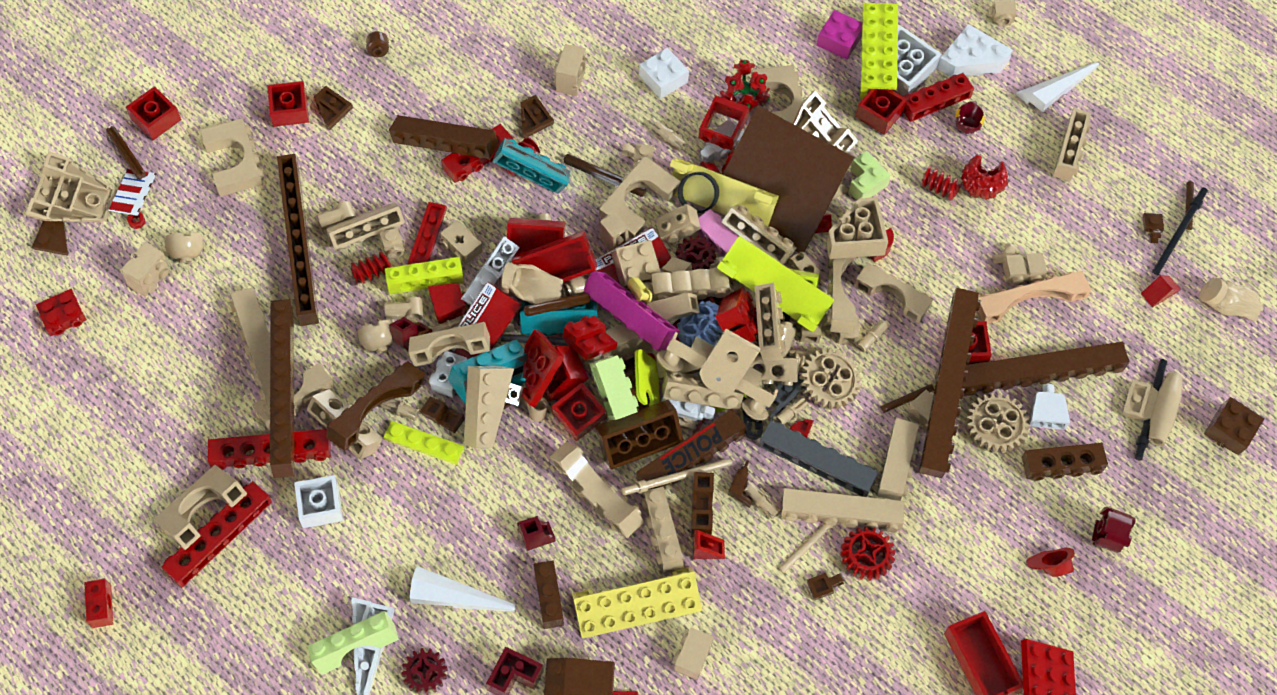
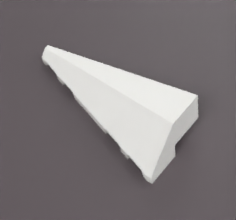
[1016,62,1099,112]
[410,566,515,612]
[351,597,395,695]

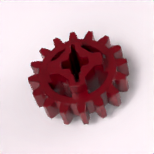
[676,235,716,270]
[401,648,448,695]

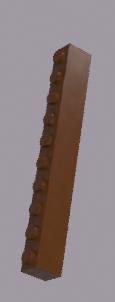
[277,154,319,326]
[919,287,981,478]
[270,299,295,478]
[935,341,1130,396]

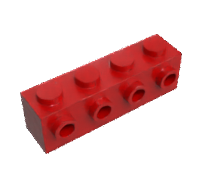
[904,73,974,122]

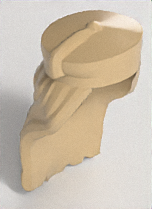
[501,262,563,305]
[1199,277,1263,321]

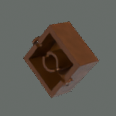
[1204,397,1264,455]

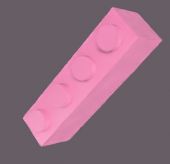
[696,209,739,257]

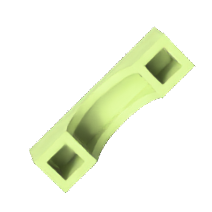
[308,611,399,675]

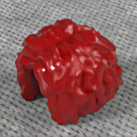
[961,154,1008,200]

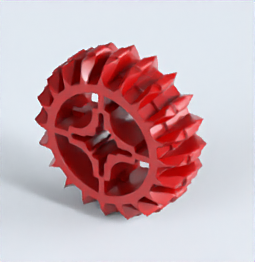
[840,526,896,581]

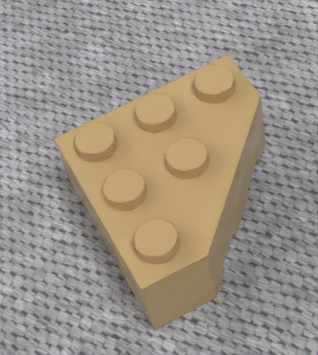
[826,197,888,259]

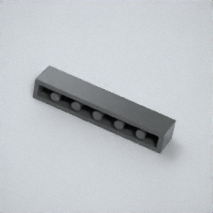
[759,421,878,497]

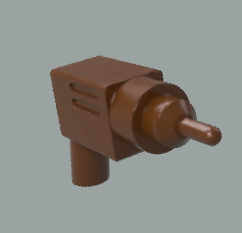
[728,460,753,508]

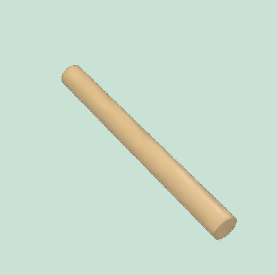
[778,523,832,573]

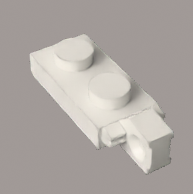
[661,397,715,422]

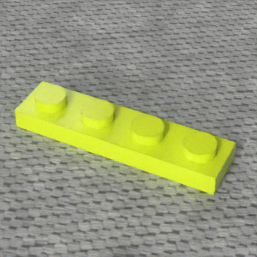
[383,421,464,465]

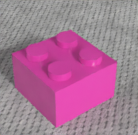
[817,10,863,60]

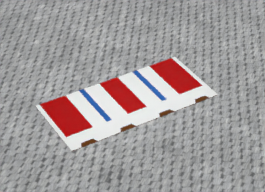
[108,169,157,216]

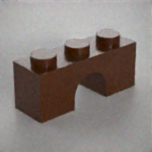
[691,472,714,537]
[533,560,564,629]

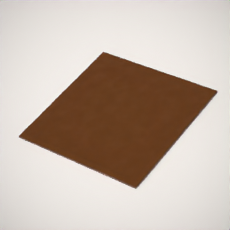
[723,105,854,253]

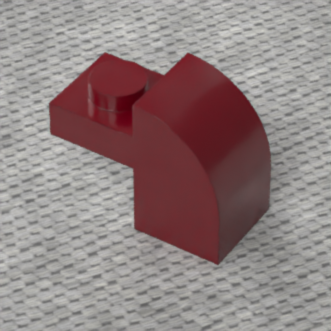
[389,317,432,351]

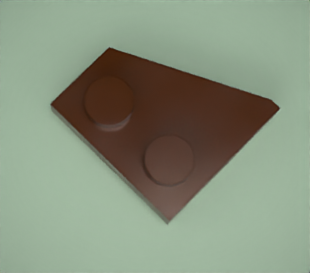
[314,86,353,130]
[520,95,554,138]
[32,221,69,256]

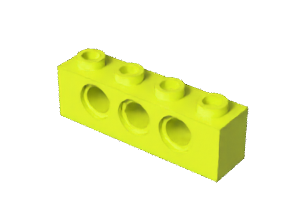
[385,257,464,295]

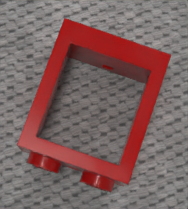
[698,95,749,150]

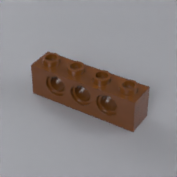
[1022,442,1108,481]

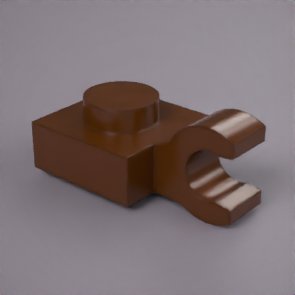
[1143,213,1164,243]
[807,573,845,600]

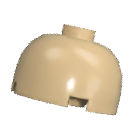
[164,232,203,263]
[357,320,394,354]

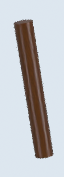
[1185,181,1194,230]
[880,384,934,413]

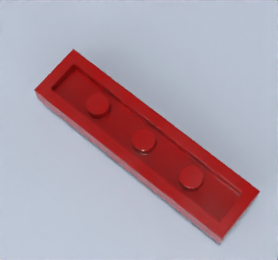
[407,202,447,265]

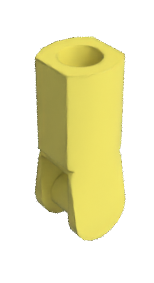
[627,277,652,303]

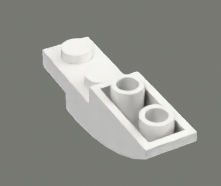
[461,236,519,306]

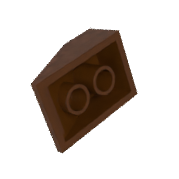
[544,657,615,695]

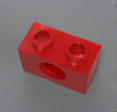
[84,578,114,629]

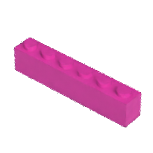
[584,271,680,352]

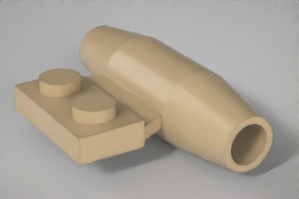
[1122,372,1183,446]

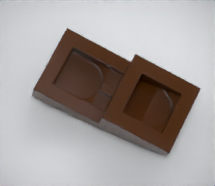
[419,396,465,433]

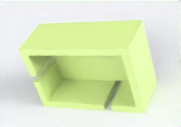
[589,355,639,420]

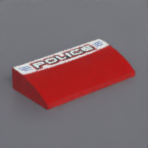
[595,227,671,284]
[450,282,522,360]

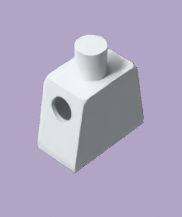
[1029,384,1070,430]

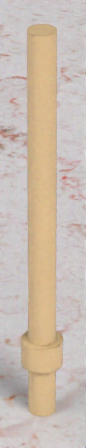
[622,458,732,496]

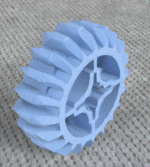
[676,301,723,347]

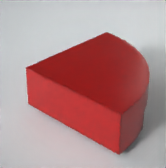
[790,419,814,438]

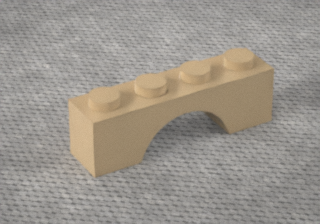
[854,262,933,324]
[409,322,490,367]
[252,363,334,429]

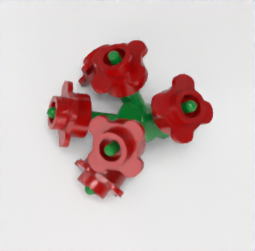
[720,60,770,113]

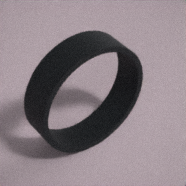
[678,172,719,213]

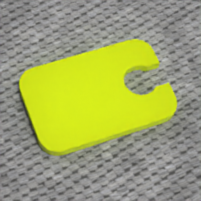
[635,349,660,406]

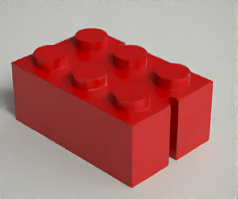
[507,218,566,255]

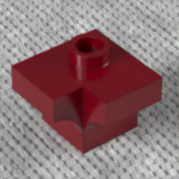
[517,516,556,551]

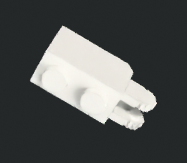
[700,119,744,162]

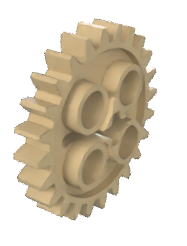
[799,347,862,410]
[965,393,1031,454]

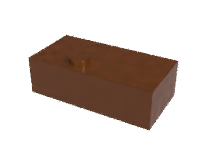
[595,400,684,470]

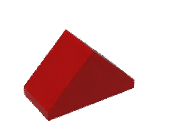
[1140,275,1181,308]
[693,530,725,559]

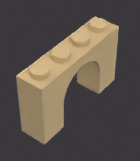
[751,65,804,123]
[200,118,265,197]
[599,156,680,239]
[647,293,700,379]
[153,465,247,550]

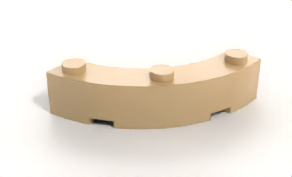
[549,441,644,538]

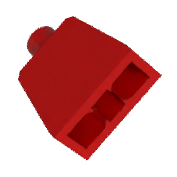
[428,283,467,325]

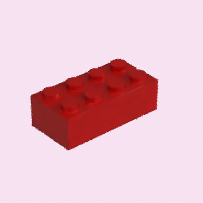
[511,230,597,282]
[715,287,758,342]
[944,611,1023,695]

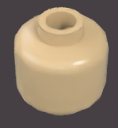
[563,275,589,297]

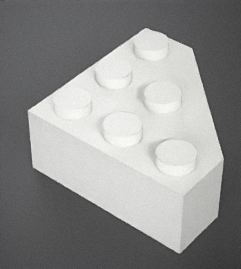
[937,24,1013,77]
[895,26,942,97]

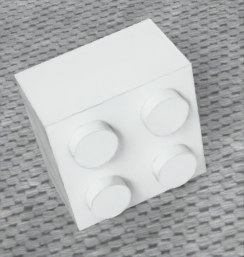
[639,48,689,99]
[294,475,343,528]

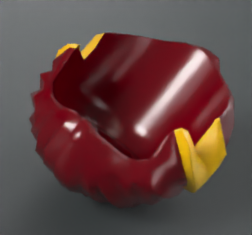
[955,101,985,134]

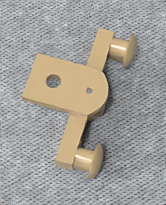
[657,329,778,420]

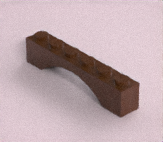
[326,361,425,451]

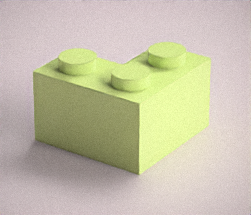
[849,151,891,200]

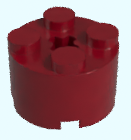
[1092,506,1136,553]

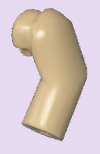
[992,243,1016,264]

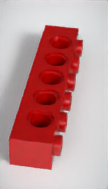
[208,429,331,470]
[161,481,272,588]

